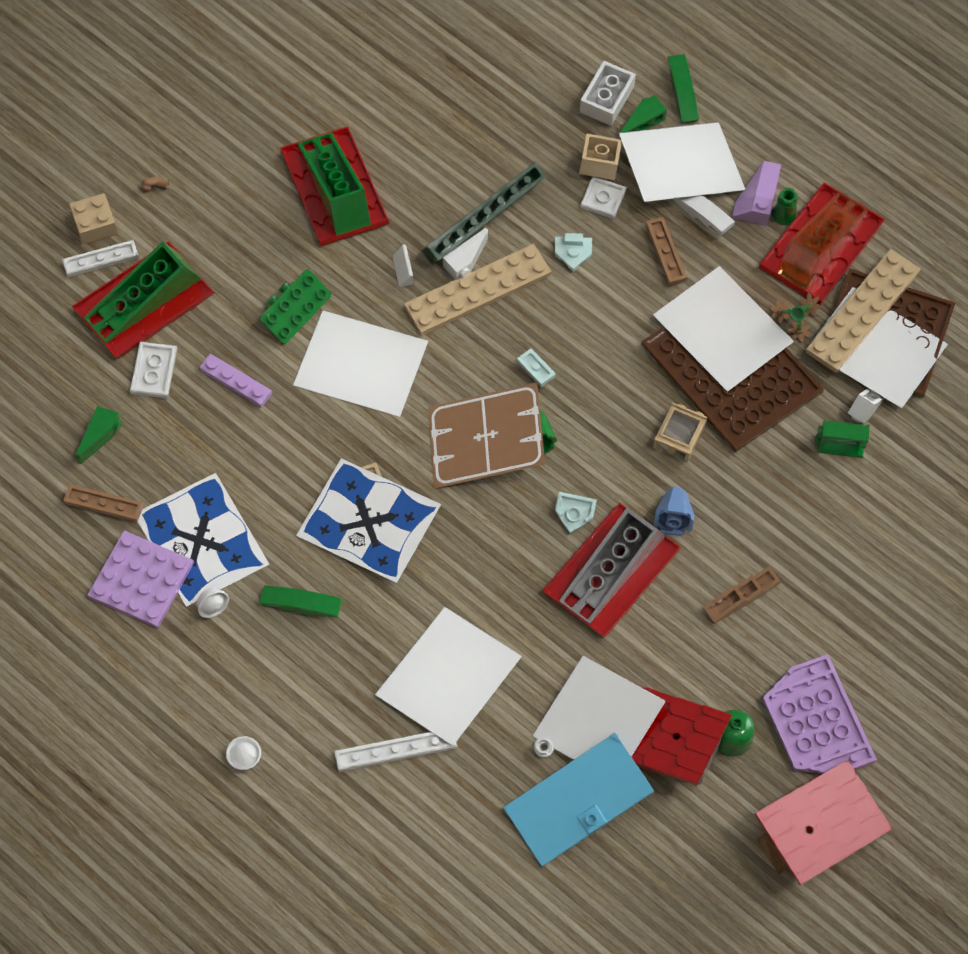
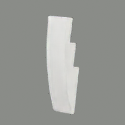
[672,195,735,235]

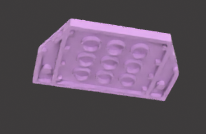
[762,654,877,774]

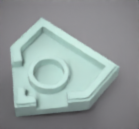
[555,233,592,272]
[555,492,597,534]

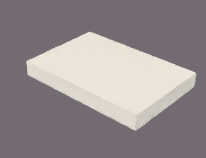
[130,342,177,399]

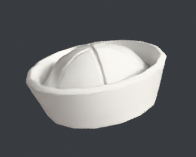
[197,588,229,618]
[226,736,261,770]

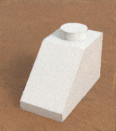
[848,388,884,423]

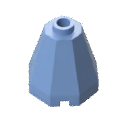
[654,487,694,536]

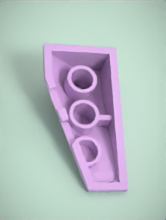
[732,161,781,226]

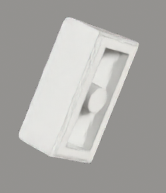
[392,244,413,287]

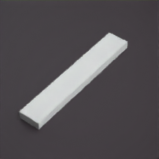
[335,732,457,772]

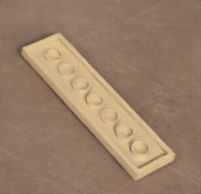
[404,244,552,336]
[806,249,921,373]

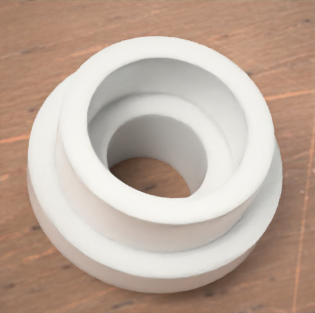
[534,737,554,757]

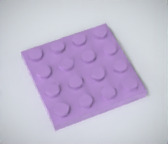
[87,530,194,628]

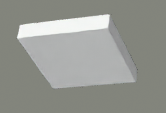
[580,176,627,219]

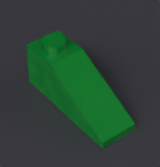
[620,95,667,144]
[76,406,122,464]

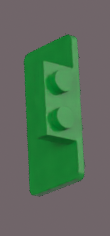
[260,269,331,344]

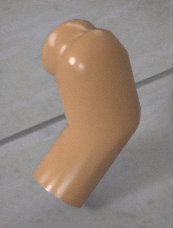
[142,176,169,191]

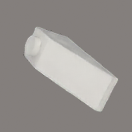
[443,228,488,280]

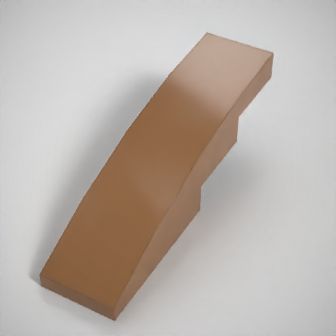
[703,566,781,623]

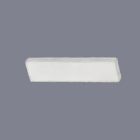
[62,240,139,278]

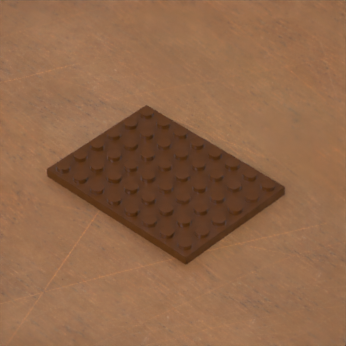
[641,327,824,452]

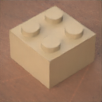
[579,133,622,180]
[69,193,117,245]

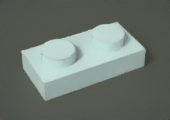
[517,348,556,387]

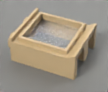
[653,402,707,462]

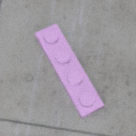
[200,353,272,408]

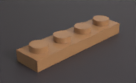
[646,217,687,286]
[63,484,144,523]

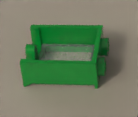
[815,419,870,458]

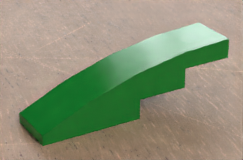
[667,54,699,123]
[259,585,343,618]

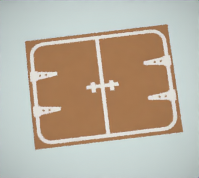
[428,382,545,489]

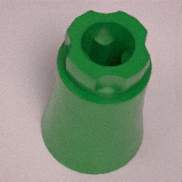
[771,188,798,225]

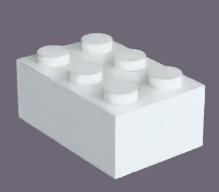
[579,61,636,126]

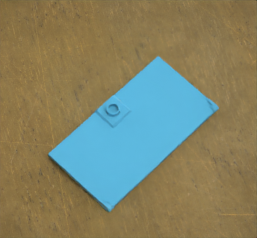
[504,733,655,867]

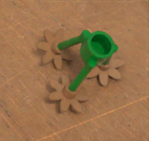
[770,293,822,342]

